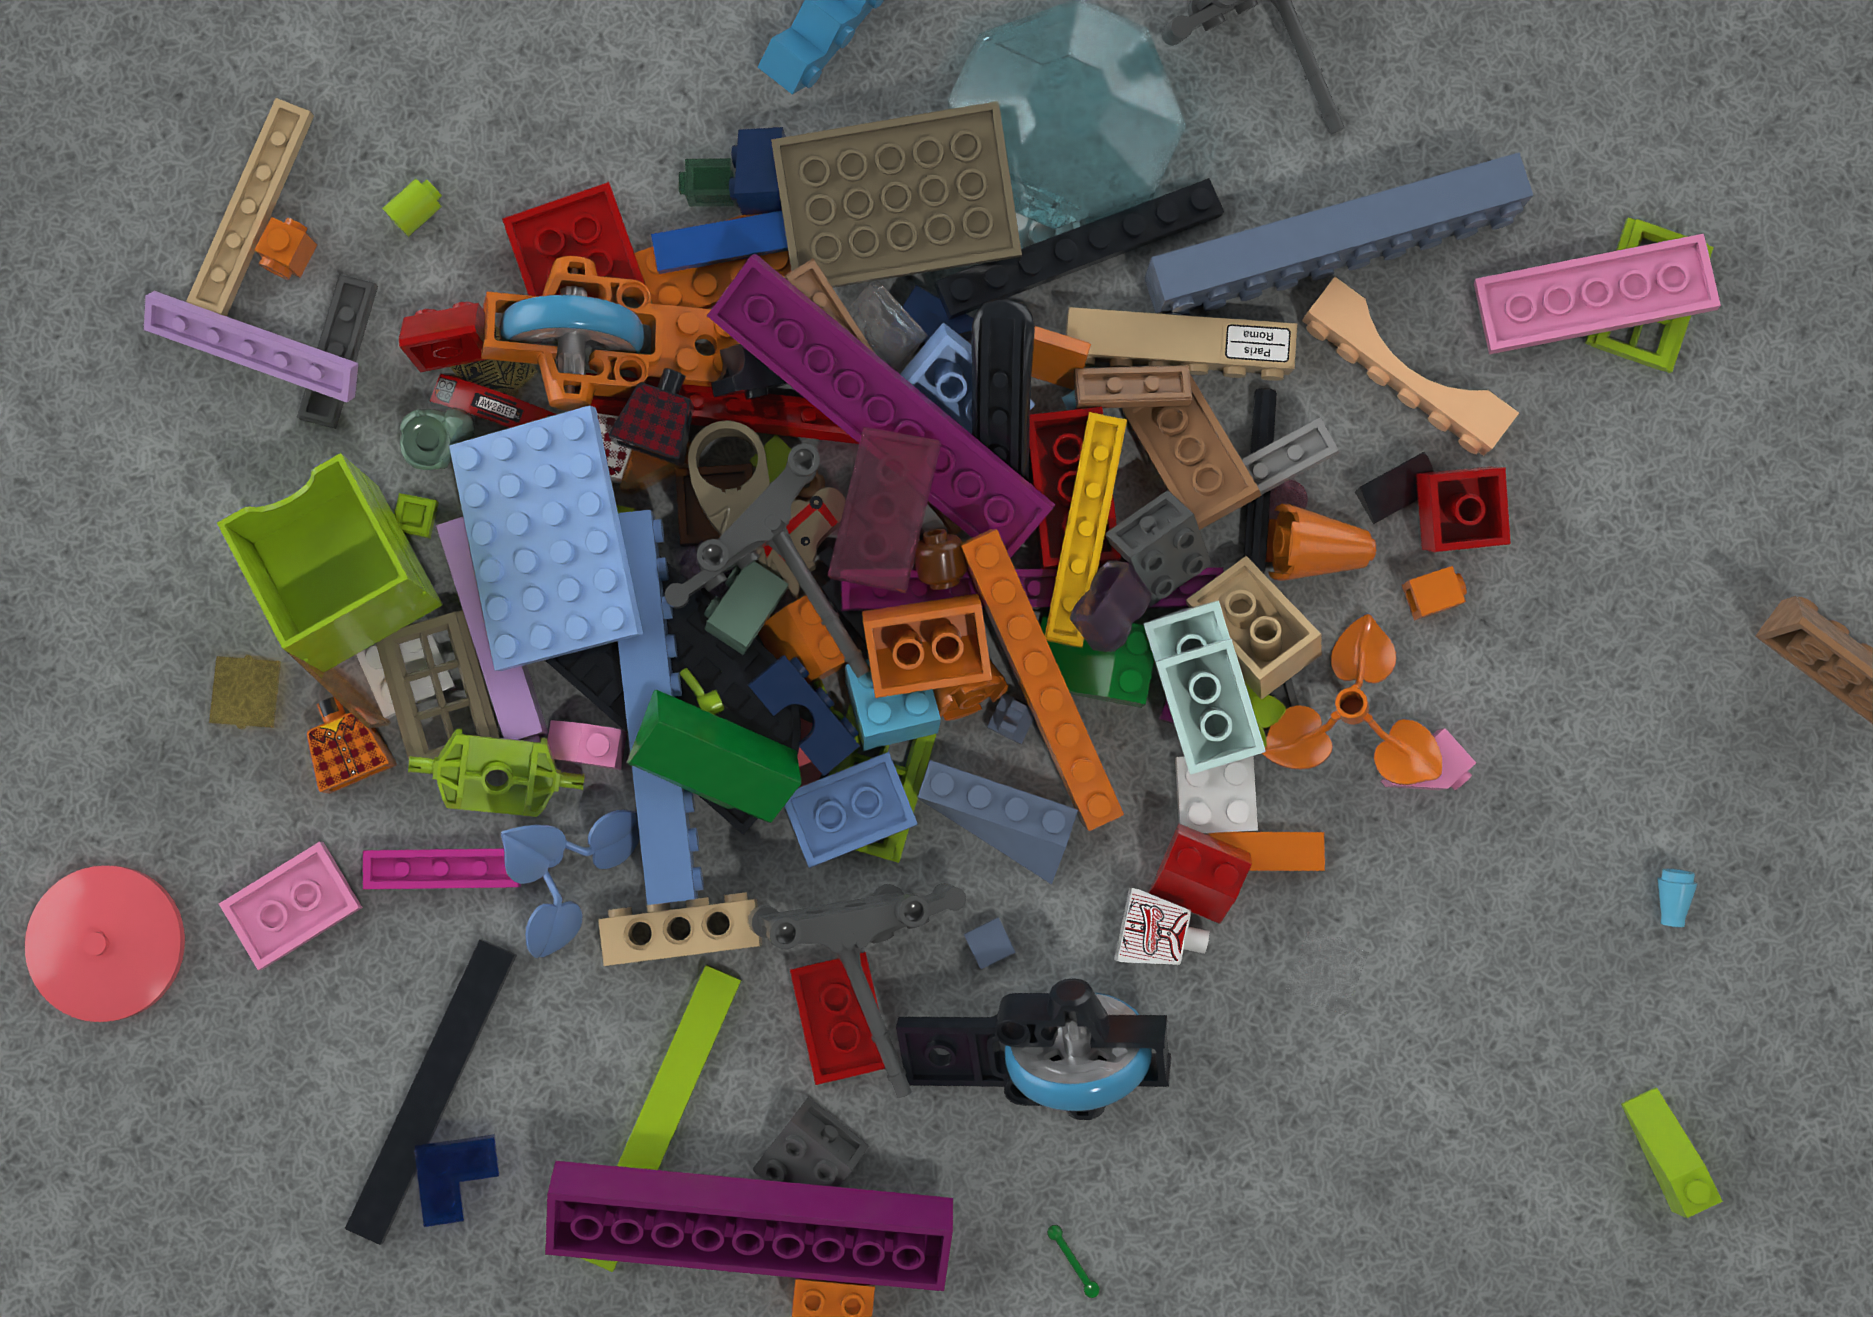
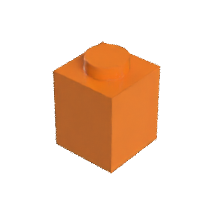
[1402,566,1467,621]

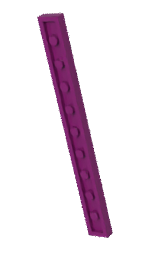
[841,567,1224,611]

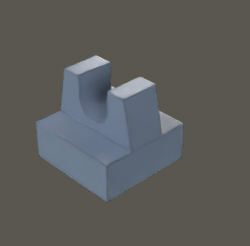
[987,693,1034,744]

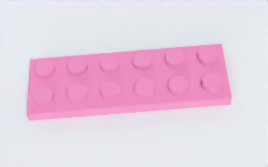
[1474,234,1721,354]

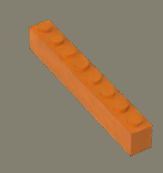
[960,529,1124,831]

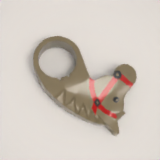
[688,421,847,598]

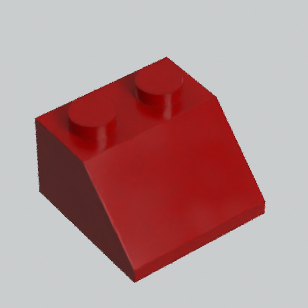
[398,302,487,373]
[1149,823,1252,924]

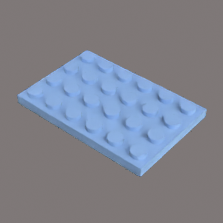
[449,405,643,671]

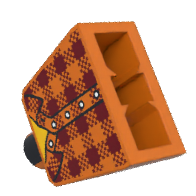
[307,696,397,794]

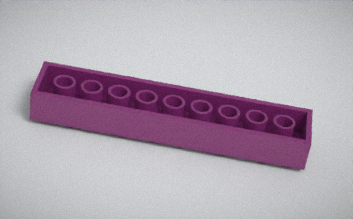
[545,1161,953,1291]

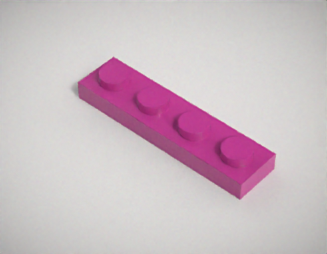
[363,849,521,889]

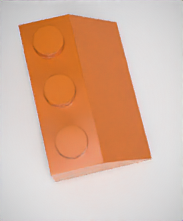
[862,593,992,698]

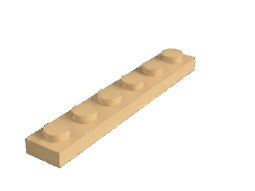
[186,98,314,316]

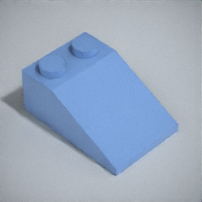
[900,322,1035,434]

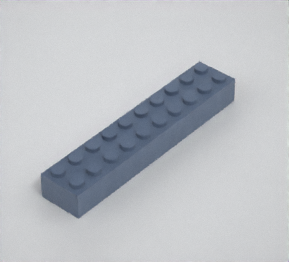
[1144,153,1533,316]

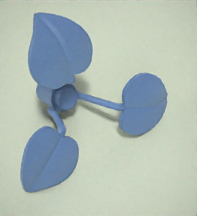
[501,810,640,958]

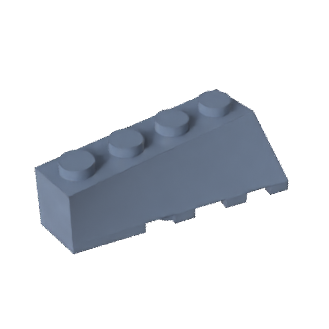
[918,760,1078,884]

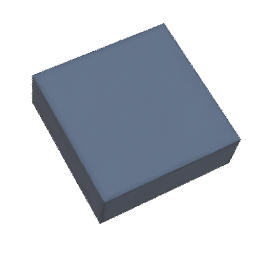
[964,917,1016,969]

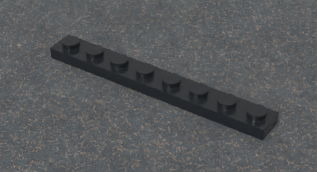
[934,178,1224,320]

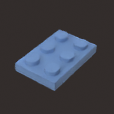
[785,752,918,868]

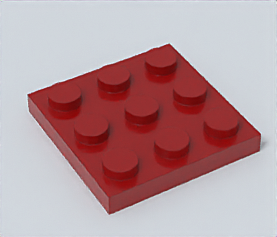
[502,182,646,298]

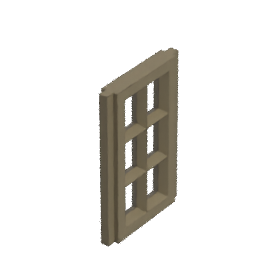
[376,610,501,760]

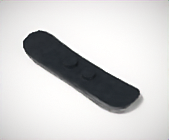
[971,299,1035,483]

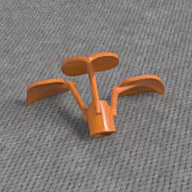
[1262,614,1442,785]

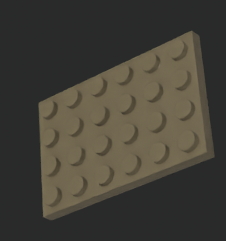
[771,101,1022,288]

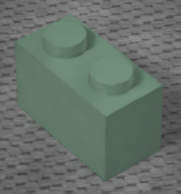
[704,561,789,655]

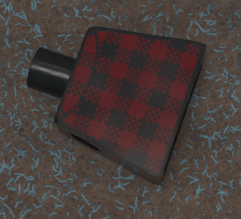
[609,368,694,467]

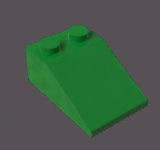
[1041,611,1154,708]

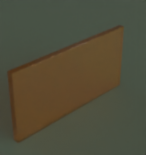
[287,652,391,728]

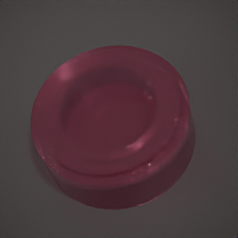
[1270,480,1308,517]

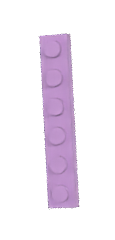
[144,291,358,402]

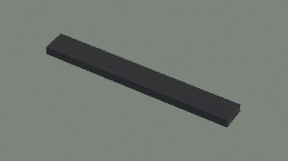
[345,939,517,1245]

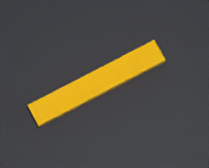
[1044,412,1127,648]

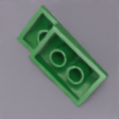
[627,690,802,823]

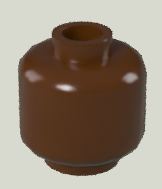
[912,528,967,590]

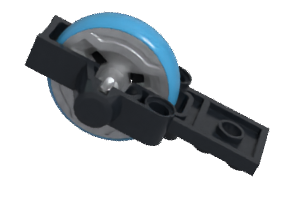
[896,978,1171,1120]

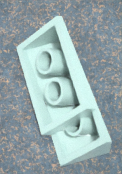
[1143,601,1266,775]

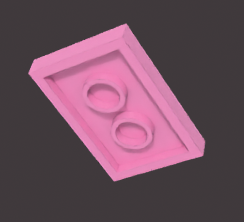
[219,842,363,970]

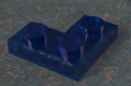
[414,1134,500,1227]

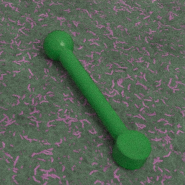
[1047,1225,1100,1298]

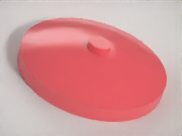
[25,866,185,1022]

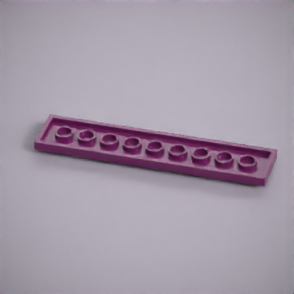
[707,254,1055,558]

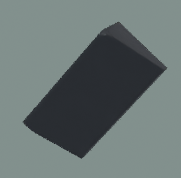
[1355,451,1434,525]

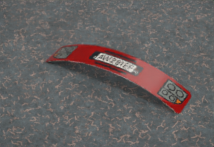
[430,374,557,428]

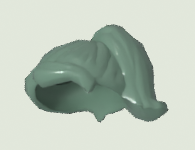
[400,407,475,470]

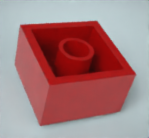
[1416,466,1511,552]

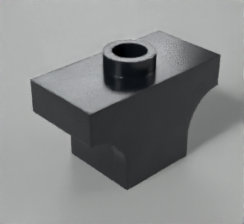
[711,344,788,400]

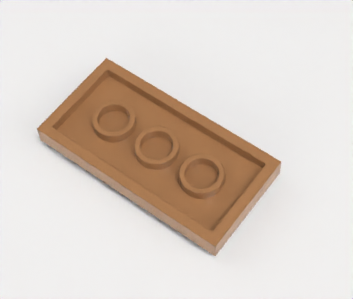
[1122,373,1262,530]

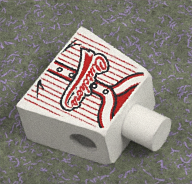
[1114,888,1209,965]

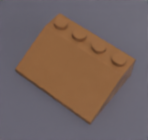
[1755,596,1873,724]

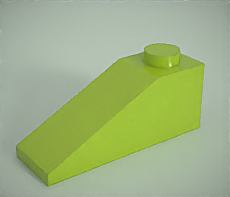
[1621,1087,1723,1218]

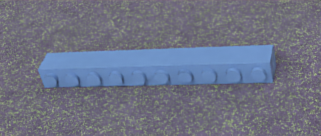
[618,509,704,905]

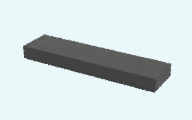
[297,274,378,429]

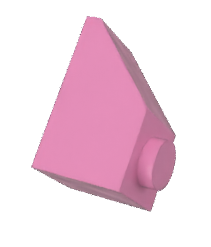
[547,720,627,770]
[1381,728,1476,790]

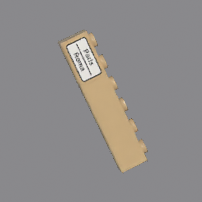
[1066,307,1297,381]

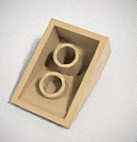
[1186,556,1322,700]

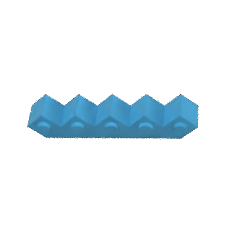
[758,0,884,94]

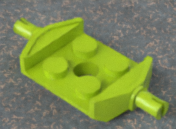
[408,729,585,817]

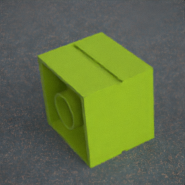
[217,453,443,672]

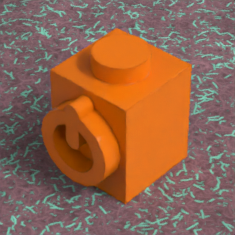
[254,217,317,280]

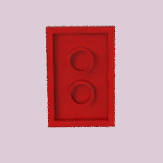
[790,952,886,1085]

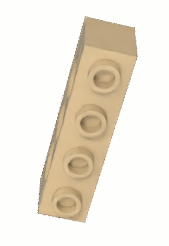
[598,892,762,966]

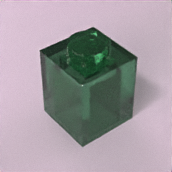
[679,158,734,207]

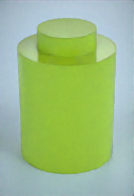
[382,178,442,237]

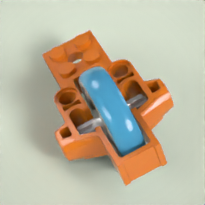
[481,256,740,411]

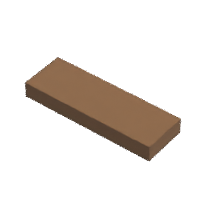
[1073,365,1192,409]

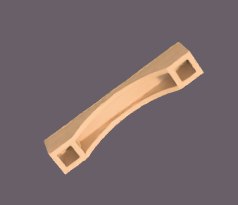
[1302,277,1519,456]

